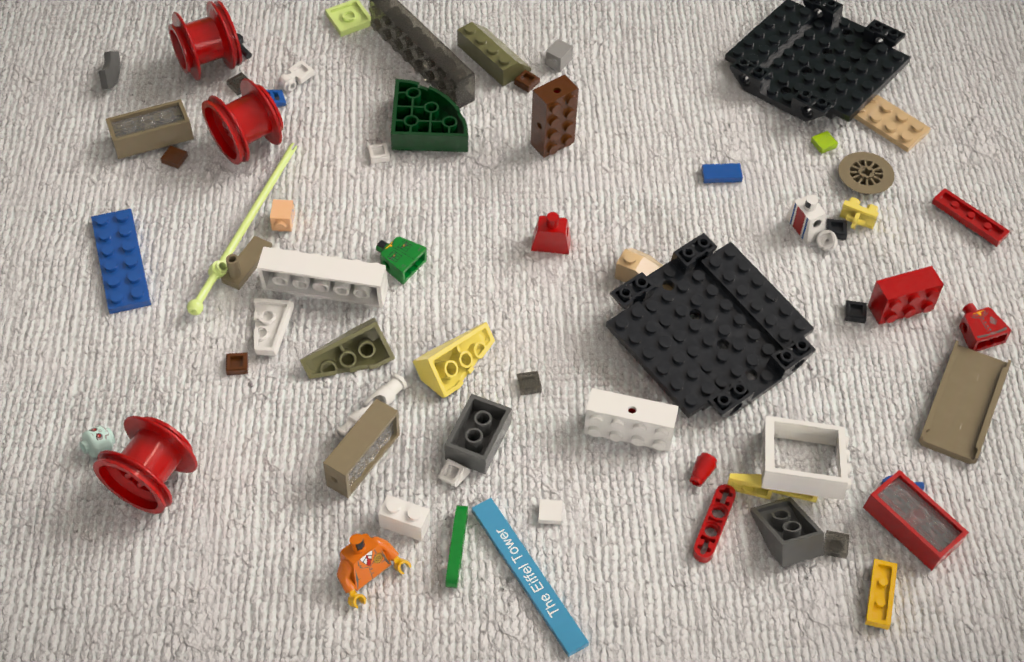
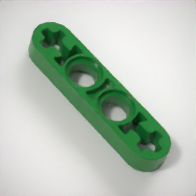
[445,505,468,588]

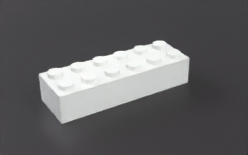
[257,247,388,308]

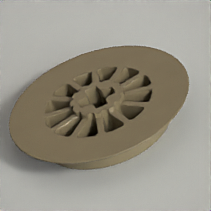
[838,152,894,194]

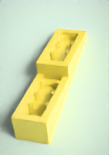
[727,473,818,503]

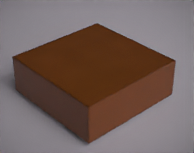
[514,69,540,93]
[160,145,188,169]
[226,352,248,375]

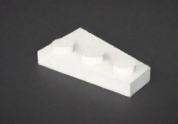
[254,298,294,356]

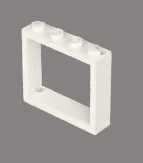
[762,416,852,500]

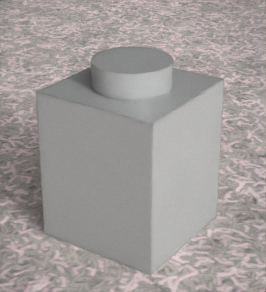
[545,39,573,72]

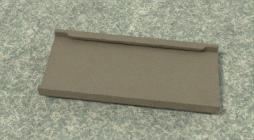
[919,340,1011,464]

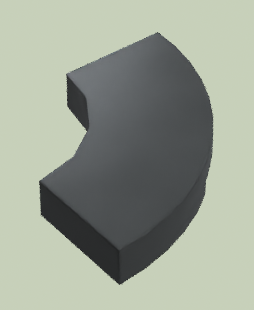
[99,51,120,90]

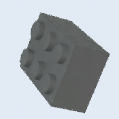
[444,394,512,474]

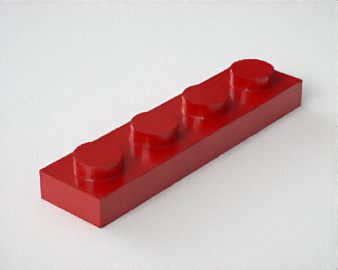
[932,188,1010,247]

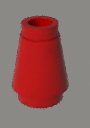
[689,452,717,487]

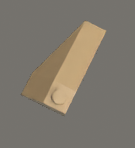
[615,248,673,290]

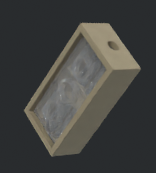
[106,99,194,159]
[323,398,400,498]

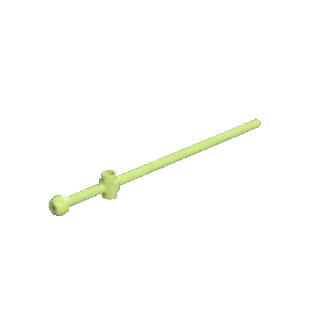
[187,143,297,315]

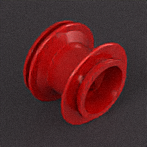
[168,0,242,81]
[202,78,283,165]
[93,416,198,514]

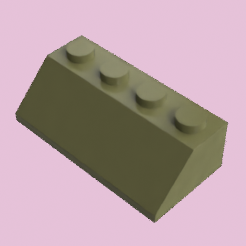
[457,22,531,86]

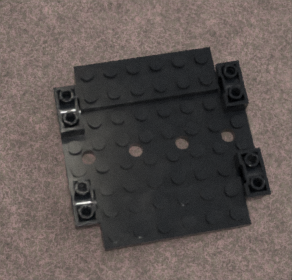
[725,0,911,122]
[605,233,816,418]

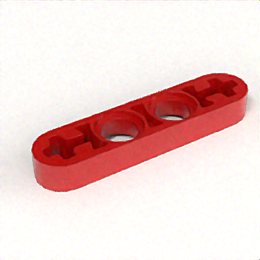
[693,484,736,563]

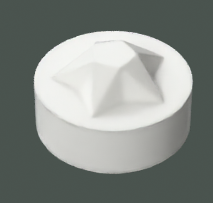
[816,230,838,251]

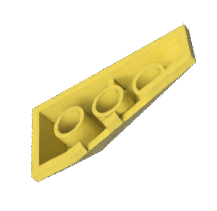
[413,322,495,398]

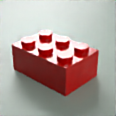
[868,266,944,324]

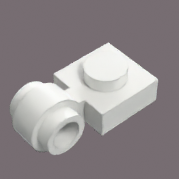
[278,60,314,91]

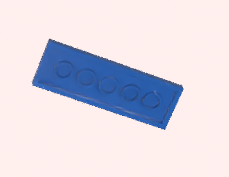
[91,208,151,314]

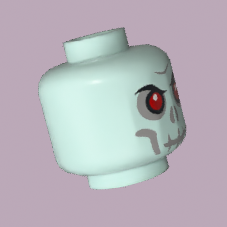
[79,425,115,458]

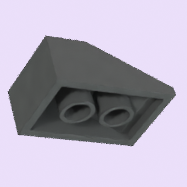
[750,497,824,567]

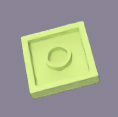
[325,0,373,37]

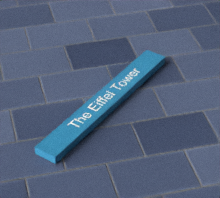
[472,498,589,657]

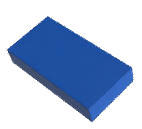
[701,163,743,183]

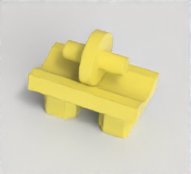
[839,197,879,230]

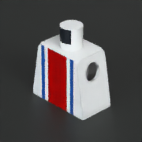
[786,195,826,244]

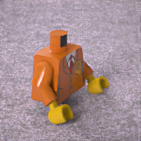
[337,533,411,608]

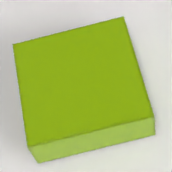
[811,131,838,154]

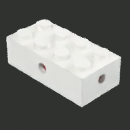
[584,388,679,451]

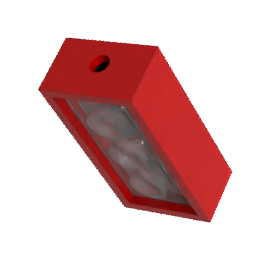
[863,470,969,571]

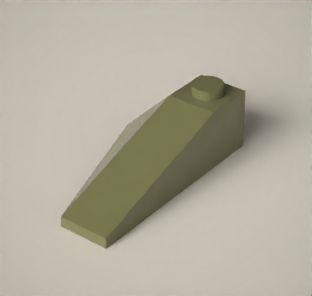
[300,317,396,379]

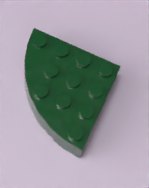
[391,79,468,152]

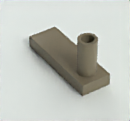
[221,236,272,290]

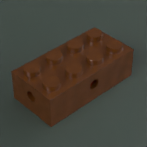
[530,74,579,158]

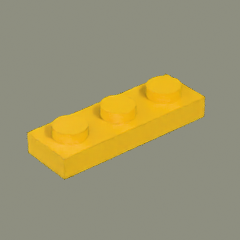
[865,559,897,630]

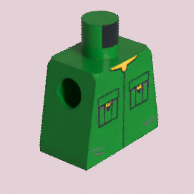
[376,236,427,284]

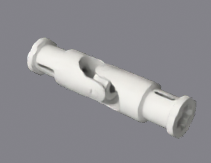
[334,373,407,441]

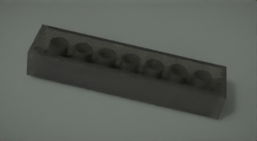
[369,0,475,109]

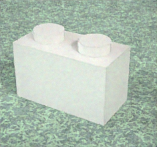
[378,495,430,541]

